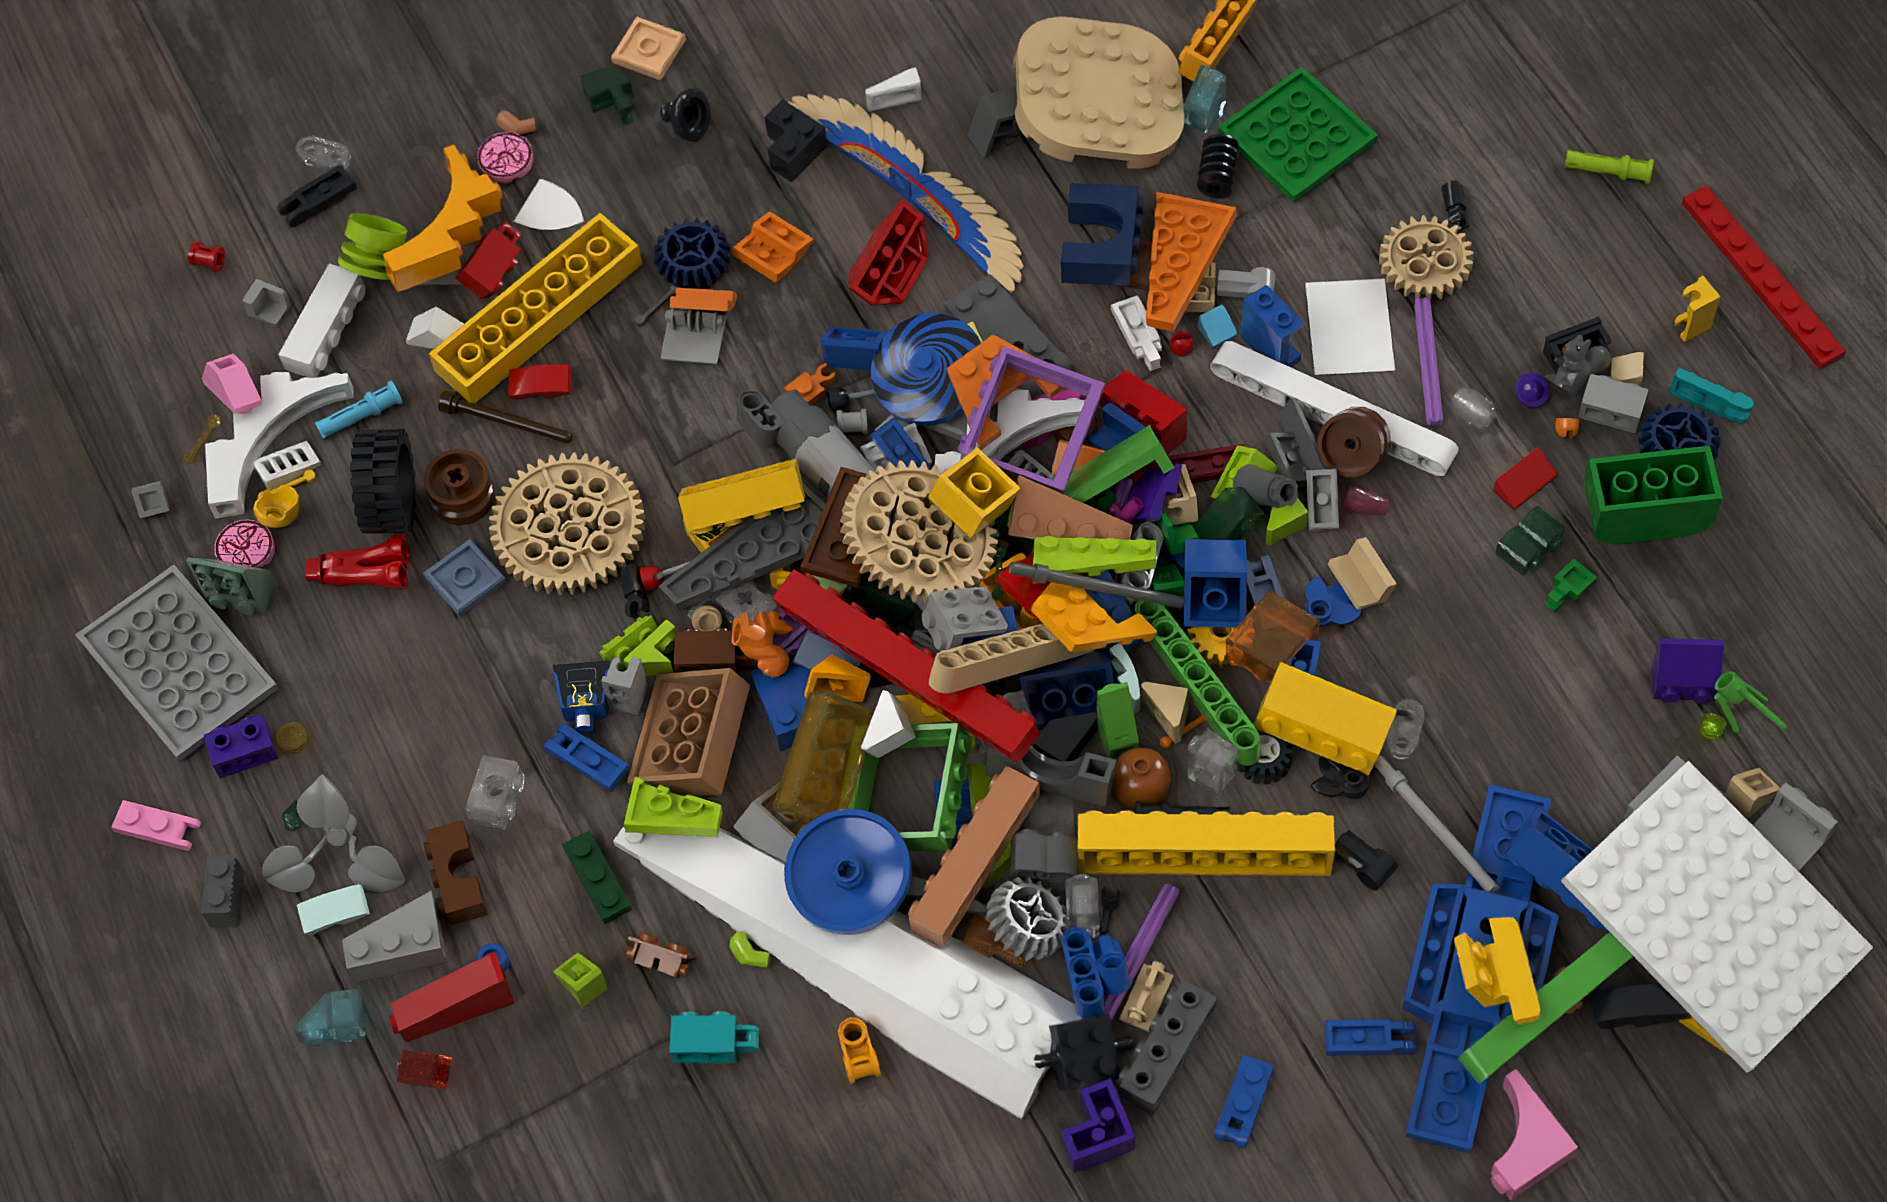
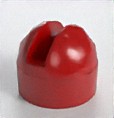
[1170,331,1194,357]

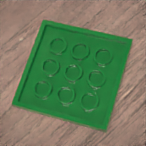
[1218,66,1378,203]

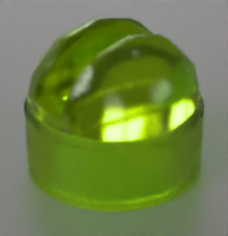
[1699,713,1727,740]

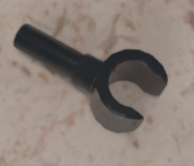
[1099,887,1120,933]

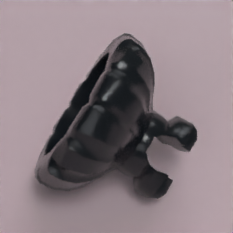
[660,88,711,141]

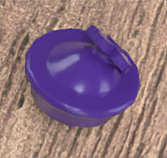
[1515,372,1549,408]

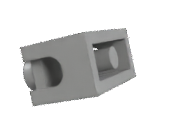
[1578,374,1649,434]

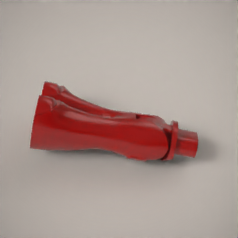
[305,534,410,590]

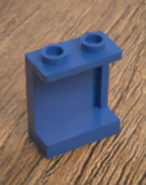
[1241,285,1303,367]

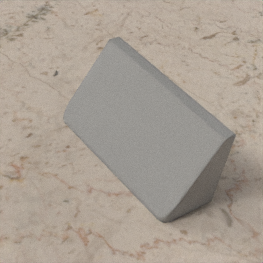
[1306,469,1339,533]

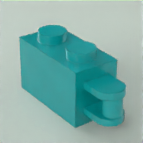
[669,1011,759,1063]

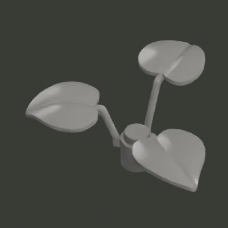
[262,774,407,893]

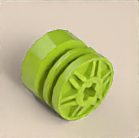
[337,213,408,280]

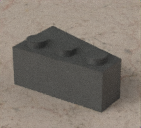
[967,86,1023,158]

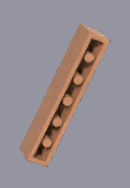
[908,766,1040,948]

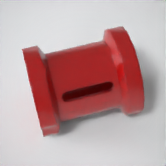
[188,241,225,272]

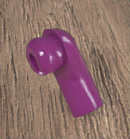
[1107,496,1144,523]

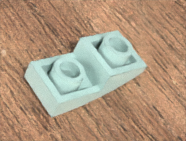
[1110,643,1140,713]
[297,884,370,935]

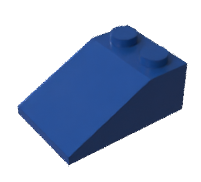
[749,656,838,751]

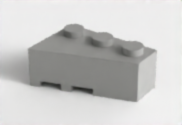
[342,890,447,982]

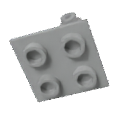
[660,308,727,365]

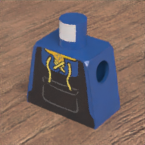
[552,660,611,734]

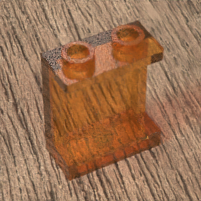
[1226,590,1320,683]

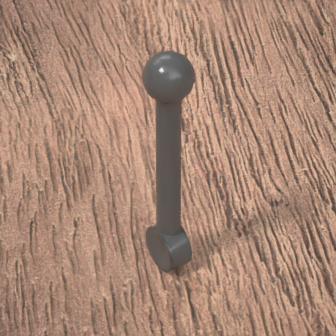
[634,284,680,327]

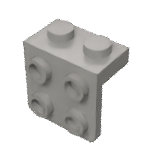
[922,587,1008,652]
[1753,782,1838,872]

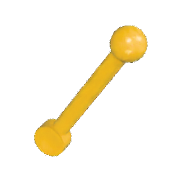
[258,470,316,499]

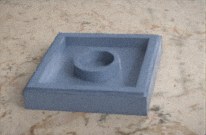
[423,539,507,618]

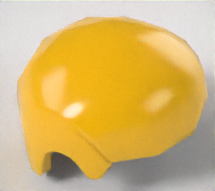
[253,485,300,528]

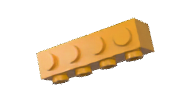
[1178,0,1257,86]

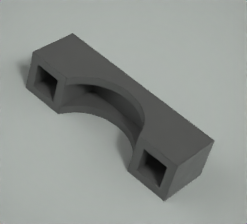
[986,746,1116,807]

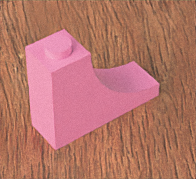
[1491,1069,1578,1200]

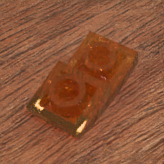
[962,916,1029,968]

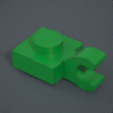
[1545,559,1597,612]

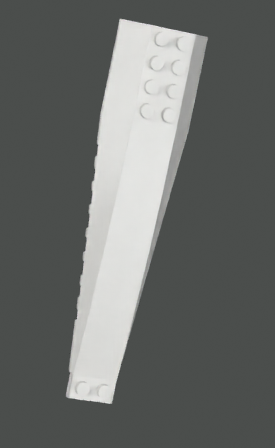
[613,827,1082,1119]

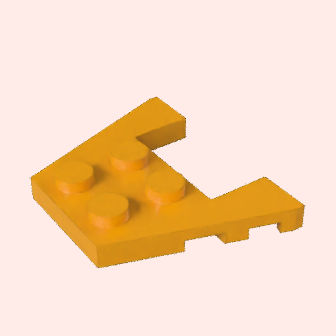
[1031,572,1157,653]

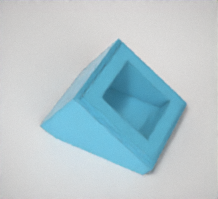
[1198,305,1238,349]

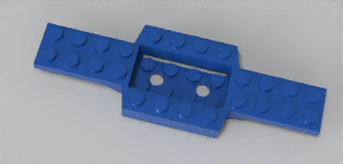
[1402,784,1559,1154]

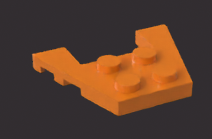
[947,334,1064,450]

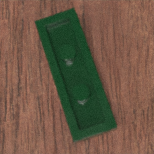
[562,830,632,924]

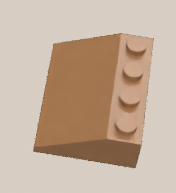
[627,668,750,796]

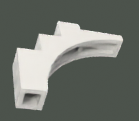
[205,372,354,518]
[935,388,1085,532]

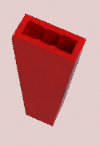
[389,952,514,1043]

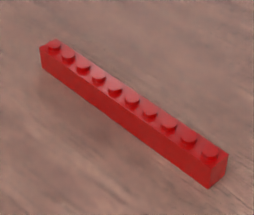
[772,570,1040,764]

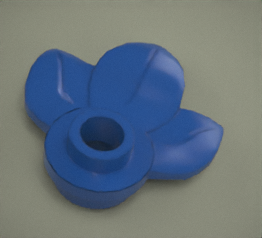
[1304,577,1361,627]

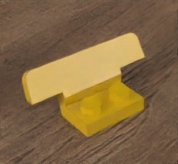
[1454,917,1541,1025]

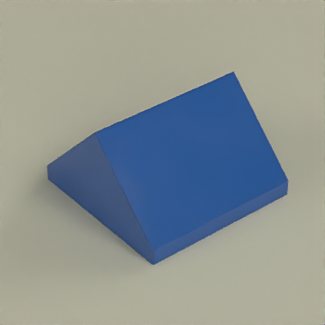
[821,326,887,370]

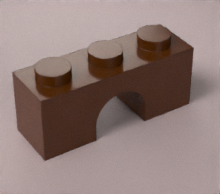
[424,820,488,925]

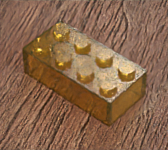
[771,691,875,824]

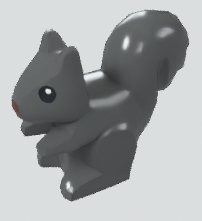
[1545,335,1611,395]

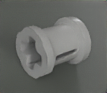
[837,408,868,435]

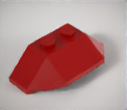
[848,200,928,306]

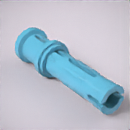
[315,380,403,440]

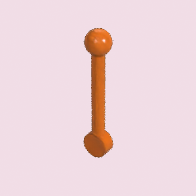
[1160,714,1207,749]

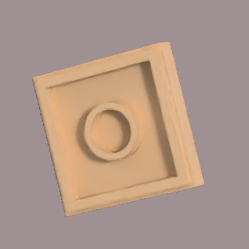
[611,17,686,80]

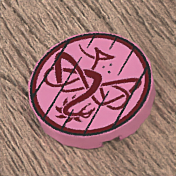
[477,132,534,183]
[215,519,275,568]

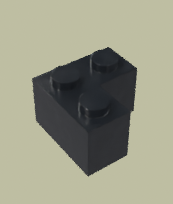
[765,99,828,183]

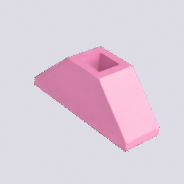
[202,354,262,415]

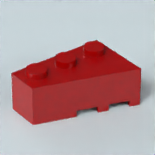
[1100,370,1188,455]

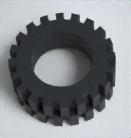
[350,428,416,534]

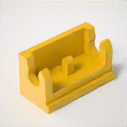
[1674,276,1720,342]

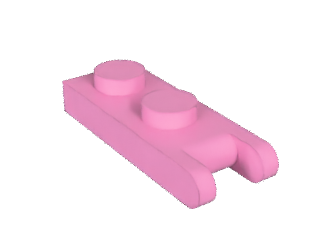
[111,800,201,851]

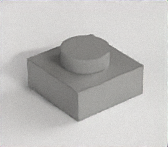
[131,481,170,518]

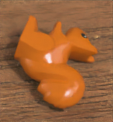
[731,610,793,678]

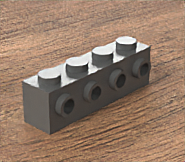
[1117,979,1217,1115]

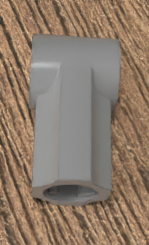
[1217,267,1276,298]

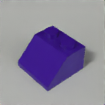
[1651,638,1724,703]

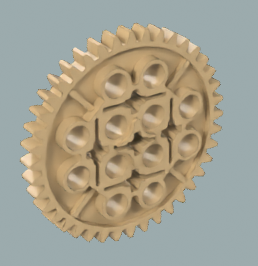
[489,452,645,595]
[840,460,998,604]

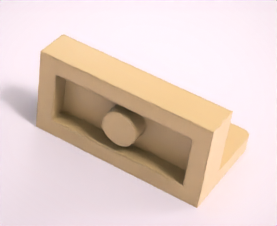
[1328,537,1397,610]

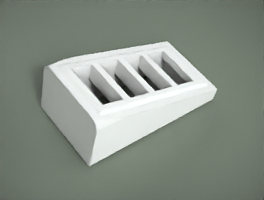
[865,68,922,112]
[252,441,321,491]

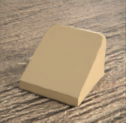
[1610,352,1644,386]

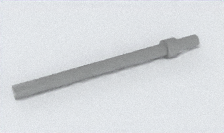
[1374,756,1499,893]

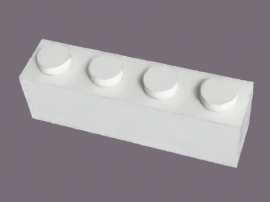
[278,263,365,378]

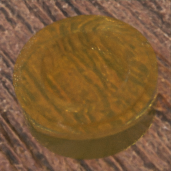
[276,722,308,754]

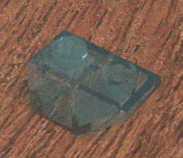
[1184,65,1226,133]
[294,989,365,1046]

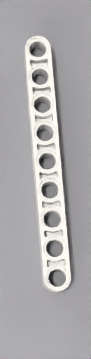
[1210,341,1459,476]

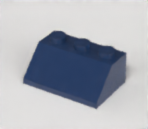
[1017,651,1114,729]

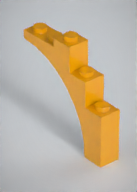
[383,145,503,292]

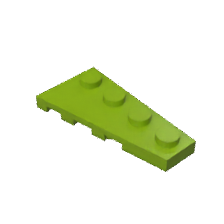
[1033,536,1156,583]

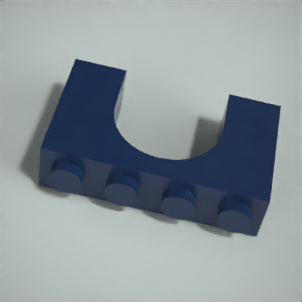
[1061,183,1144,286]

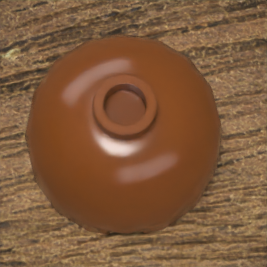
[1112,747,1172,811]

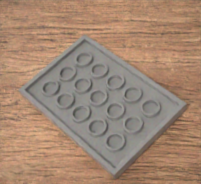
[75,565,279,762]

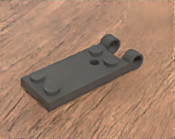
[944,274,1074,398]

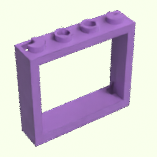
[957,346,1105,494]

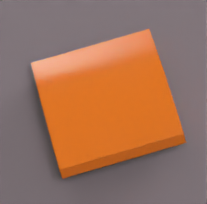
[732,211,814,283]
[670,288,737,312]

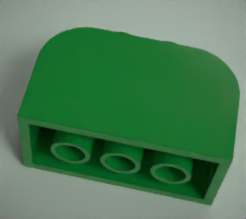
[1583,446,1723,544]

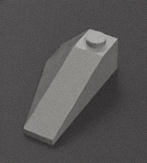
[733,783,810,862]

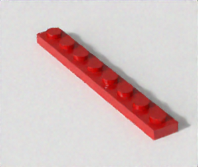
[1681,185,1846,370]

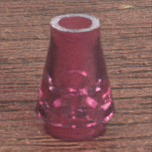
[1343,484,1389,516]

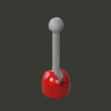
[640,562,689,591]

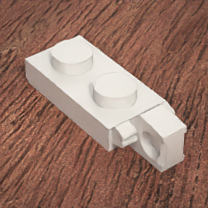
[1111,295,1162,371]

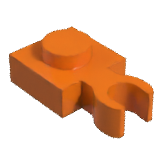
[784,364,836,406]

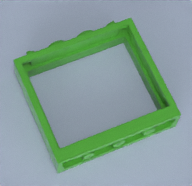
[842,723,972,852]

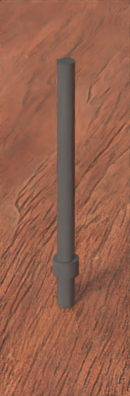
[1009,562,1184,608]

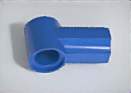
[1092,934,1131,995]

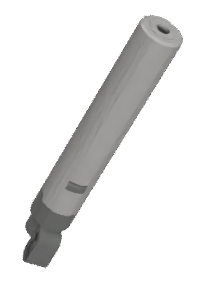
[737,390,976,611]

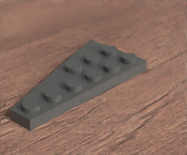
[658,483,825,610]

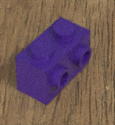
[204,715,279,778]

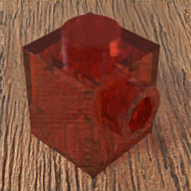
[397,1050,452,1090]

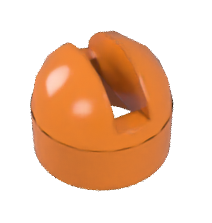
[1555,418,1580,439]

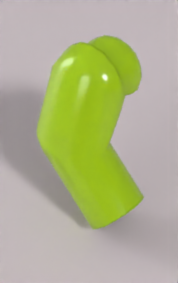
[729,931,771,968]

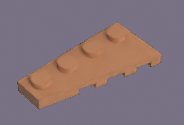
[1008,475,1133,540]

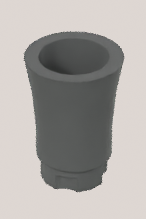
[1233,464,1298,508]

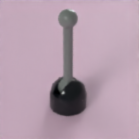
[827,387,876,412]

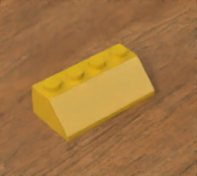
[678,458,805,534]
[1253,662,1397,775]

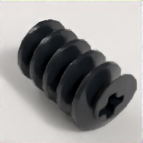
[1197,134,1239,199]

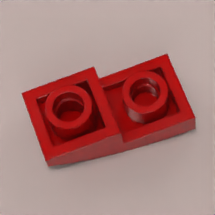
[509,365,571,400]

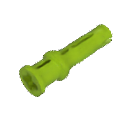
[1565,150,1654,184]

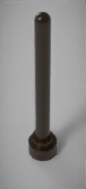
[438,389,573,443]

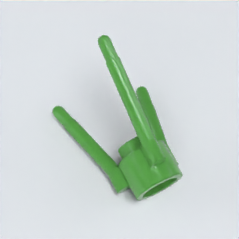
[1714,671,1787,733]

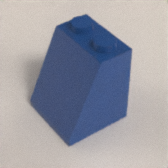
[1184,539,1247,628]

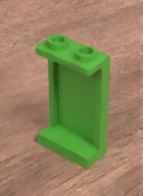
[1064,425,1174,503]

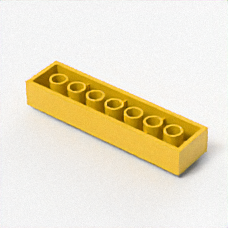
[429,213,642,404]
[1078,811,1335,876]

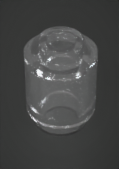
[1451,386,1496,428]

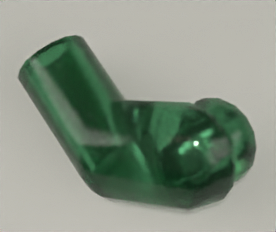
[281,799,301,831]

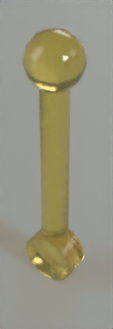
[183,414,220,465]

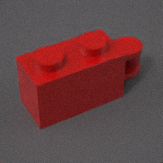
[455,221,521,299]

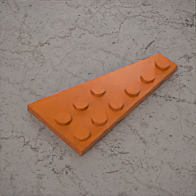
[1146,192,1237,332]

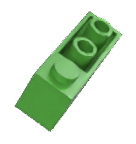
[1097,682,1139,760]

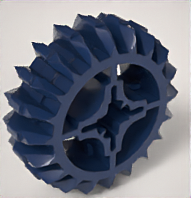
[654,217,731,289]
[1638,402,1721,460]

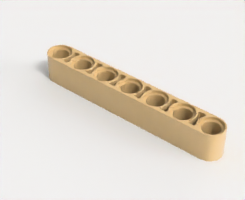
[929,623,1096,693]

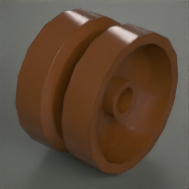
[1317,407,1391,477]
[424,449,495,526]

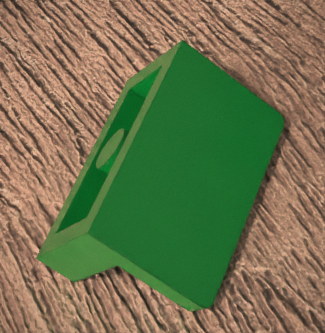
[1153,508,1199,555]

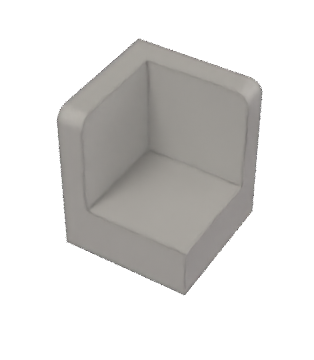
[242,279,292,327]

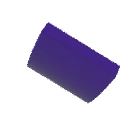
[1126,464,1182,524]

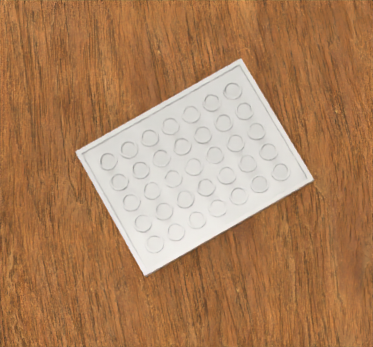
[1561,761,1873,1073]

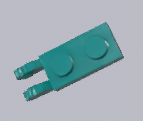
[1668,368,1754,424]

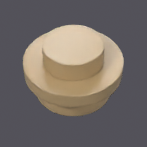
[691,605,722,631]

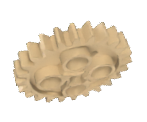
[1379,215,1474,300]

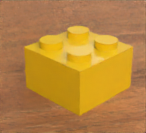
[928,447,1021,538]

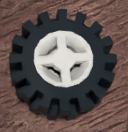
[1236,729,1293,785]

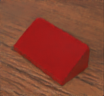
[1493,447,1557,510]

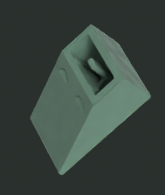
[187,557,276,615]

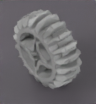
[985,877,1070,961]

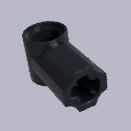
[1334,830,1398,891]

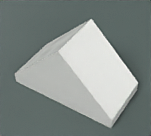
[406,307,464,349]
[861,690,916,758]

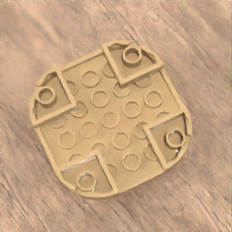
[1013,17,1184,169]

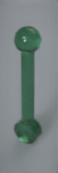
[991,547,1006,600]

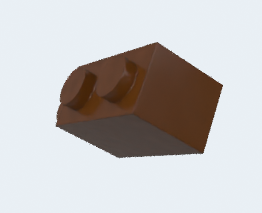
[674,628,758,674]

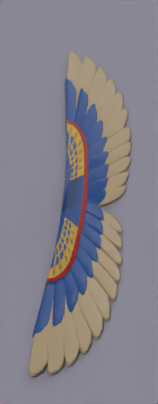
[788,94,1023,294]

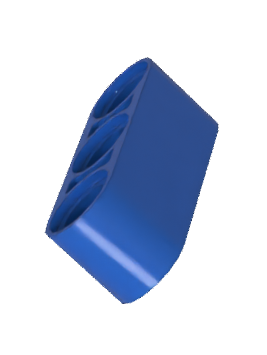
[1062,927,1105,1019]

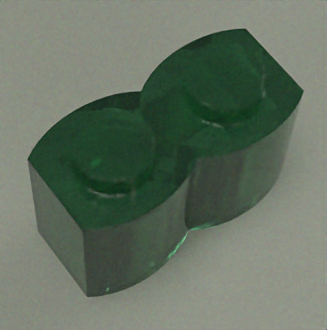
[1496,505,1565,576]

